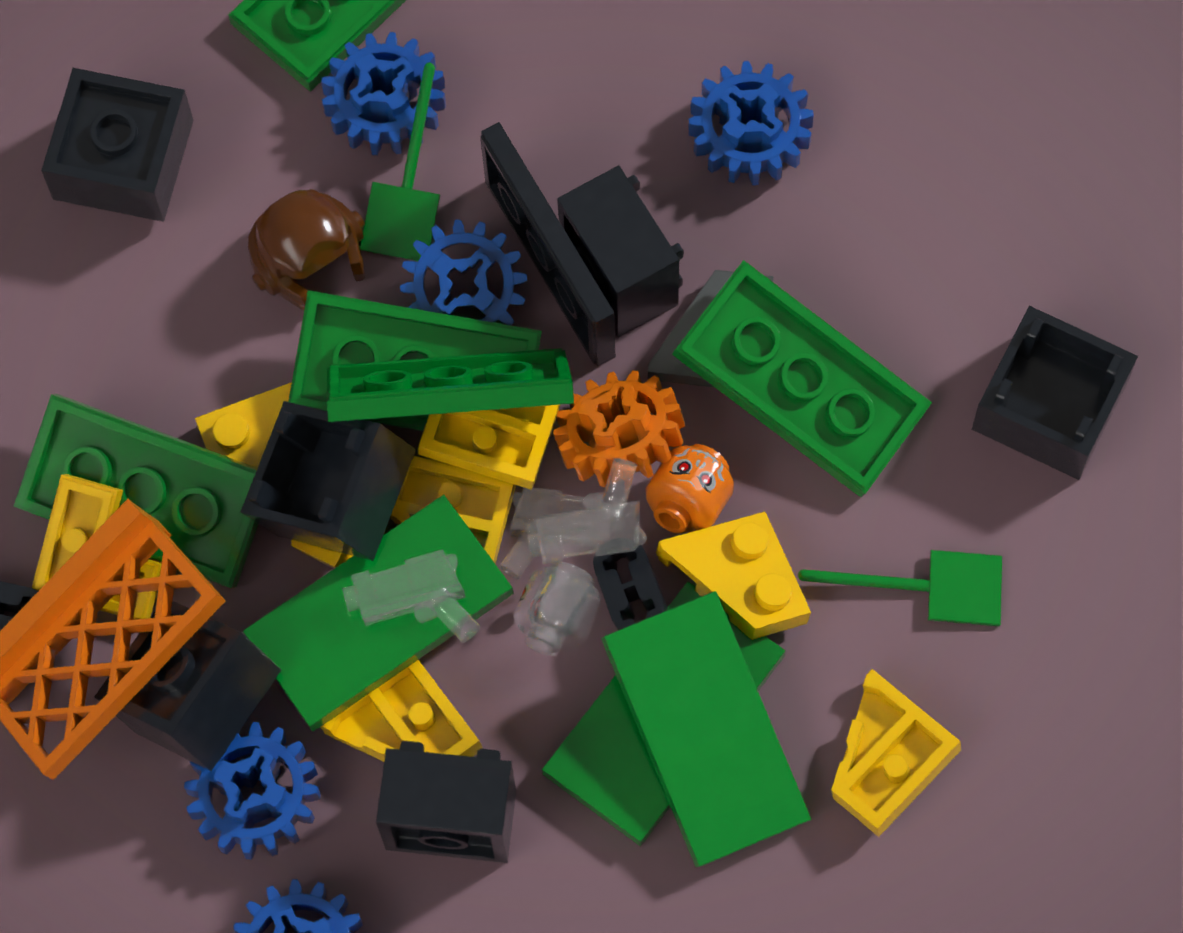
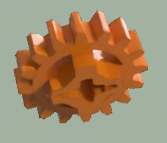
[553,370,685,487]

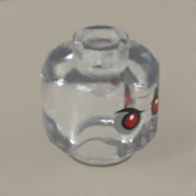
[513,562,602,656]

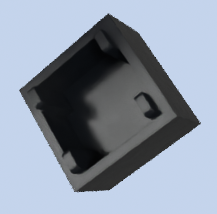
[41,68,194,222]
[557,165,684,338]
[972,305,1138,480]
[240,401,416,561]
[94,601,281,771]
[376,741,516,863]

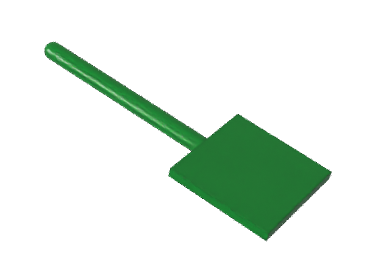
[360,63,441,261]
[798,550,1002,626]

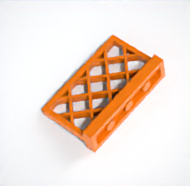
[0,499,226,780]

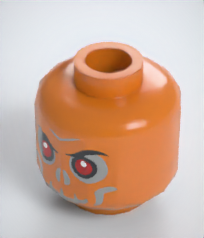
[646,444,734,534]

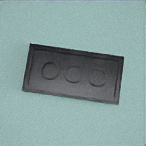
[480,122,616,366]

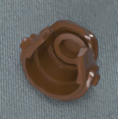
[248,189,365,311]

